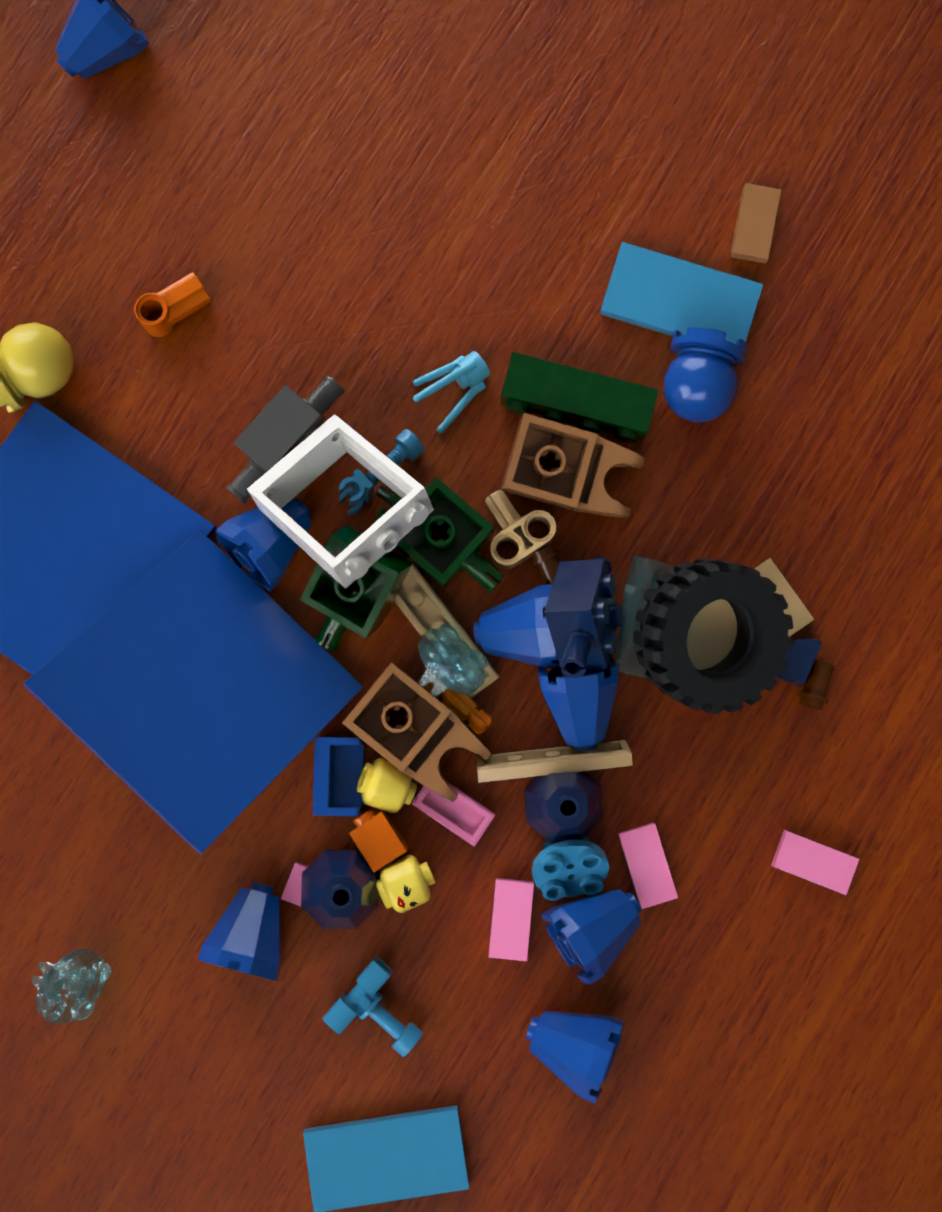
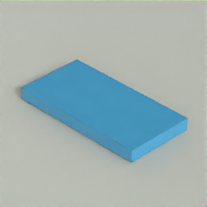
[600,242,763,344]
[303,1105,469,1212]

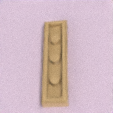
[394,558,500,699]
[476,740,633,783]

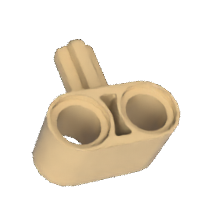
[485,490,556,569]

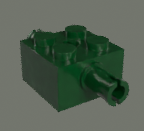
[376,477,506,593]
[300,508,413,650]

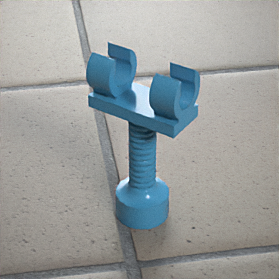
[339,429,425,515]

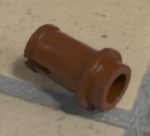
[532,545,560,585]
[798,660,835,710]

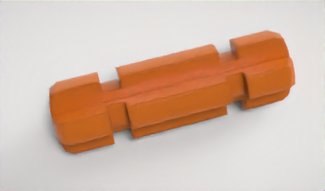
[427,673,493,735]

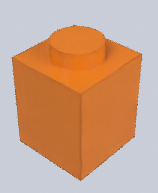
[349,808,409,873]

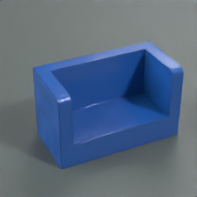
[313,737,364,816]

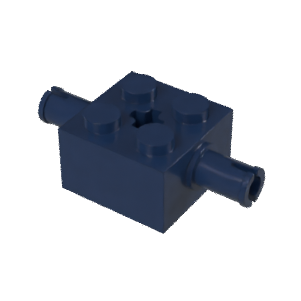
[544,557,623,678]

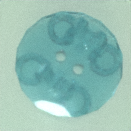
[418,624,488,696]
[32,949,111,1025]

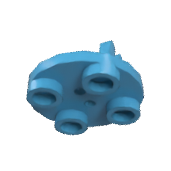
[532,836,610,901]

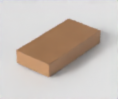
[730,183,781,264]

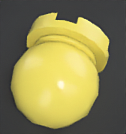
[0,322,75,414]

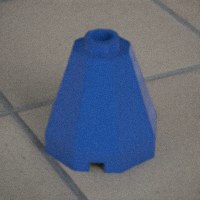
[55,0,149,79]
[216,498,312,592]
[474,584,560,668]
[537,658,619,751]
[198,882,282,981]
[541,889,642,985]
[526,1011,625,1104]

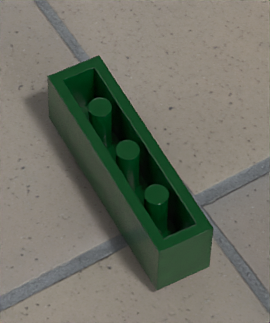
[500,352,659,443]

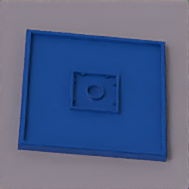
[0,401,217,675]
[24,530,364,855]

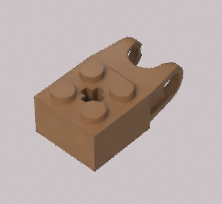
[500,413,645,518]
[342,662,492,802]

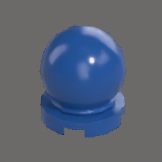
[663,327,748,423]

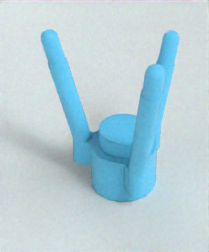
[413,351,490,434]

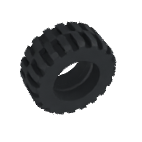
[633,558,793,714]

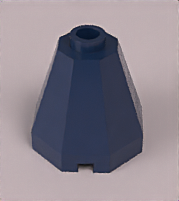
[524,771,603,843]
[301,849,380,929]

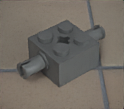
[226,375,345,504]

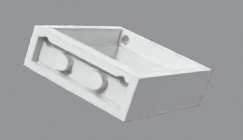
[247,414,434,589]

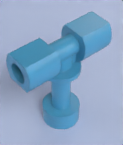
[322,956,423,1057]

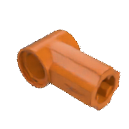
[134,272,211,337]

